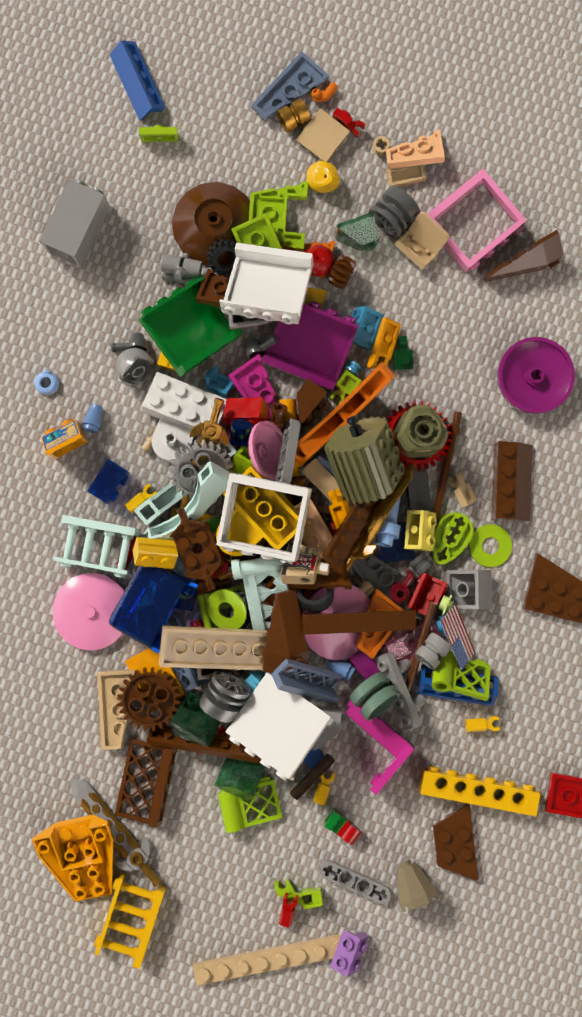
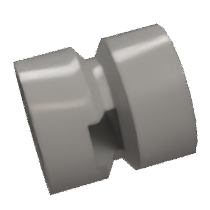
[414,633,451,670]

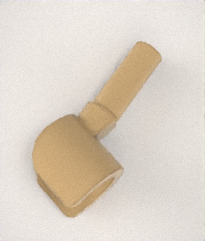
[353,577,375,595]

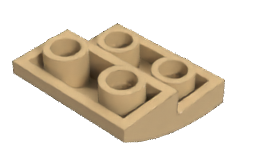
[297,108,351,162]

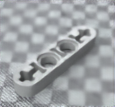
[276,418,301,484]
[320,859,391,904]

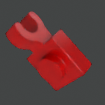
[333,107,365,138]

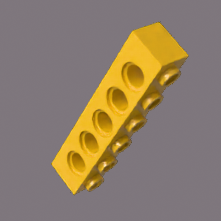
[418,765,540,817]

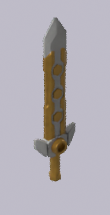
[71,778,162,887]

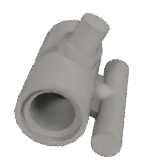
[161,253,203,284]

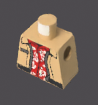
[280,541,330,584]

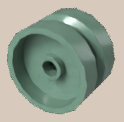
[349,672,401,722]

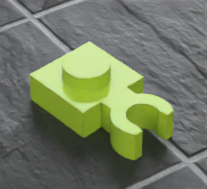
[330,370,362,405]

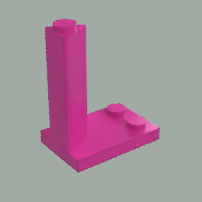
[345,700,414,795]

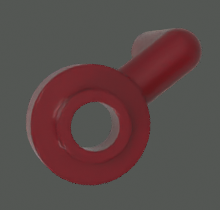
[390,569,415,603]

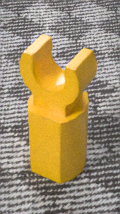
[125,484,157,514]
[465,715,500,733]
[313,771,335,806]

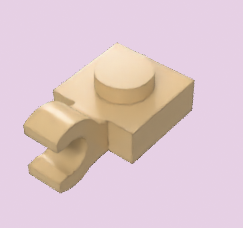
[447,473,477,508]

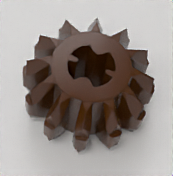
[328,255,356,289]

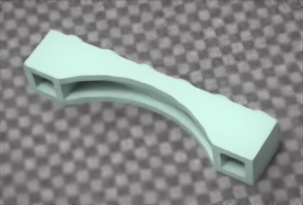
[134,441,236,526]
[140,461,229,541]

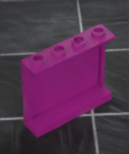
[262,301,360,390]

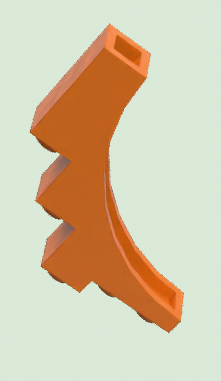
[295,362,396,466]

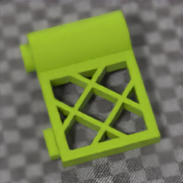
[431,651,491,701]
[217,776,282,833]

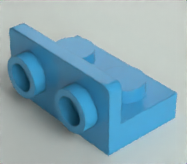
[352,306,384,351]

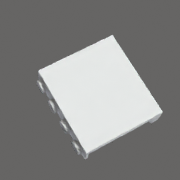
[219,243,313,324]
[226,673,334,781]

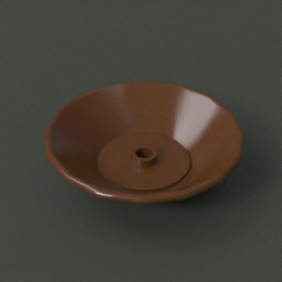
[172,182,250,266]

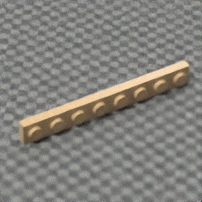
[193,934,341,986]

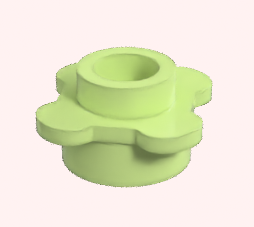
[438,595,454,615]

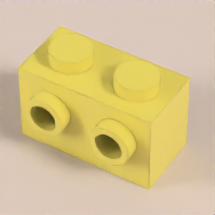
[404,510,437,551]

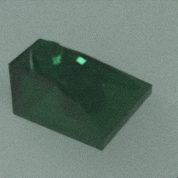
[335,212,379,251]

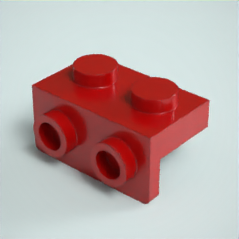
[408,573,449,616]

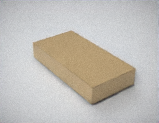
[385,165,427,187]

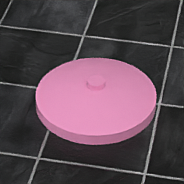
[53,573,131,650]
[301,585,371,660]

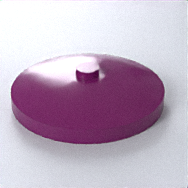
[497,337,575,414]

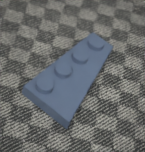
[251,51,330,121]

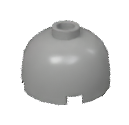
[115,348,154,386]

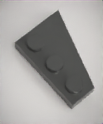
[352,554,414,600]

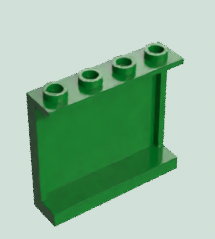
[138,276,244,377]

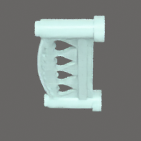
[231,557,290,630]

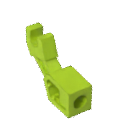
[274,879,324,909]

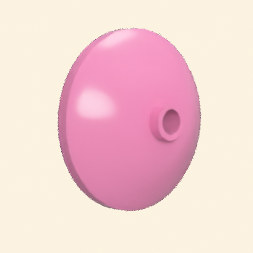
[248,421,283,480]

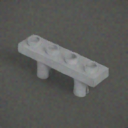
[375,652,426,730]

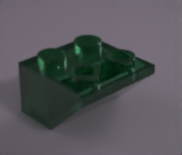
[171,691,220,748]

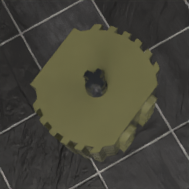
[324,416,404,504]

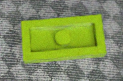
[139,125,179,142]

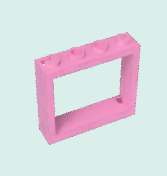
[427,169,527,273]

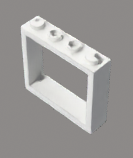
[216,473,312,564]

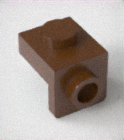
[310,493,331,518]

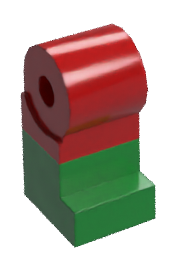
[324,808,362,845]

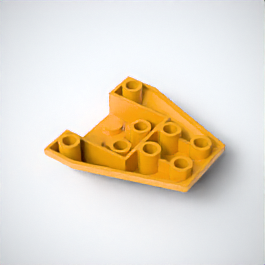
[32,815,114,902]

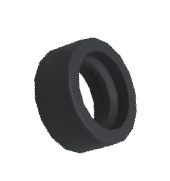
[296,587,334,613]

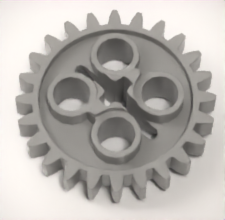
[169,439,233,500]

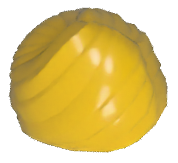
[306,161,341,193]

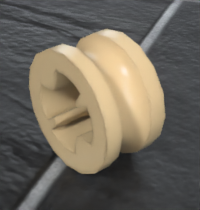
[372,136,390,156]

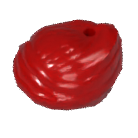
[306,245,335,277]

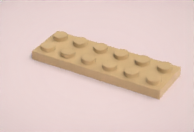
[159,626,268,670]

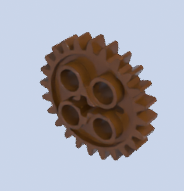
[117,667,181,731]

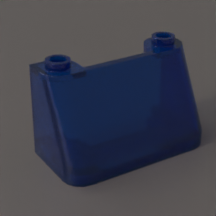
[109,566,198,653]

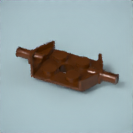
[169,507,223,591]

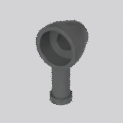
[111,333,147,352]
[246,335,279,360]

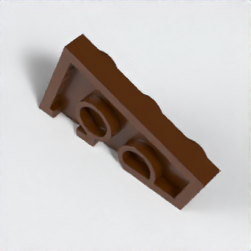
[289,559,352,589]

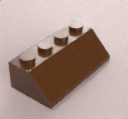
[491,441,533,521]

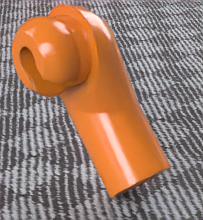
[311,82,338,102]

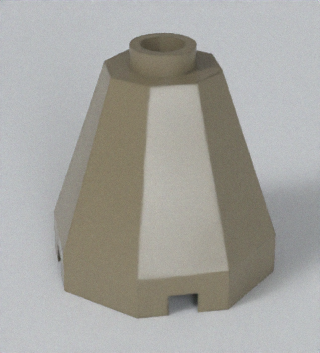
[397,860,439,912]

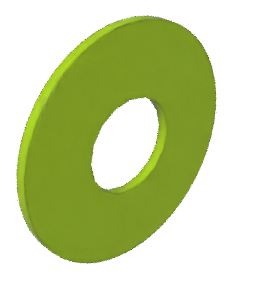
[469,524,512,567]
[207,589,247,629]

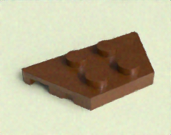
[432,803,478,881]

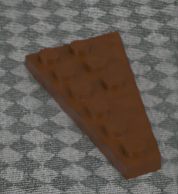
[523,553,582,623]

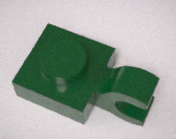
[393,336,414,371]

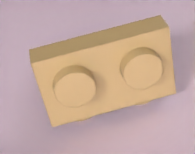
[395,212,450,270]

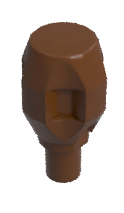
[196,577,231,594]

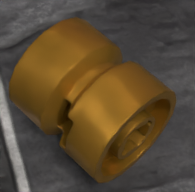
[276,98,311,133]

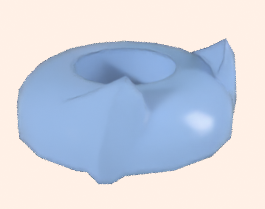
[34,370,59,396]

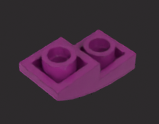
[348,650,380,680]

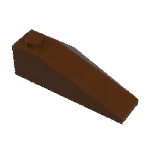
[262,589,309,673]

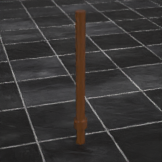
[433,411,462,524]
[405,602,438,696]

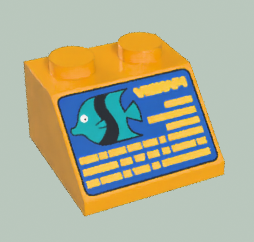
[41,419,89,459]

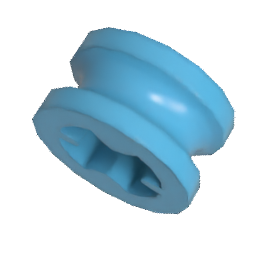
[345,360,364,377]

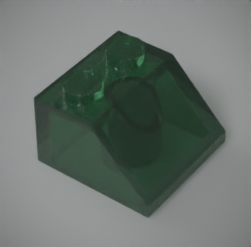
[214,758,265,802]

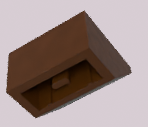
[296,378,327,428]

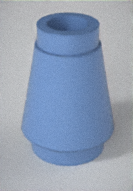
[82,404,103,434]
[326,659,356,682]

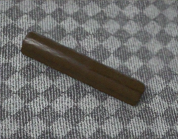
[290,753,335,800]

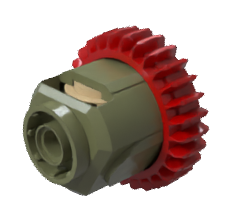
[387,400,452,471]

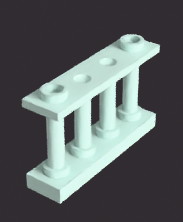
[53,515,141,578]

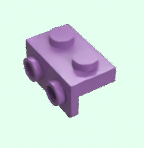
[330,930,369,977]

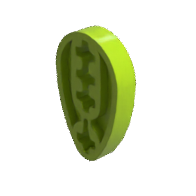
[432,512,473,565]

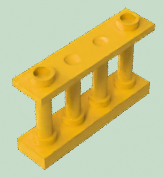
[94,872,167,969]

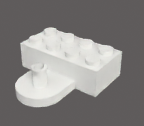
[142,372,227,462]

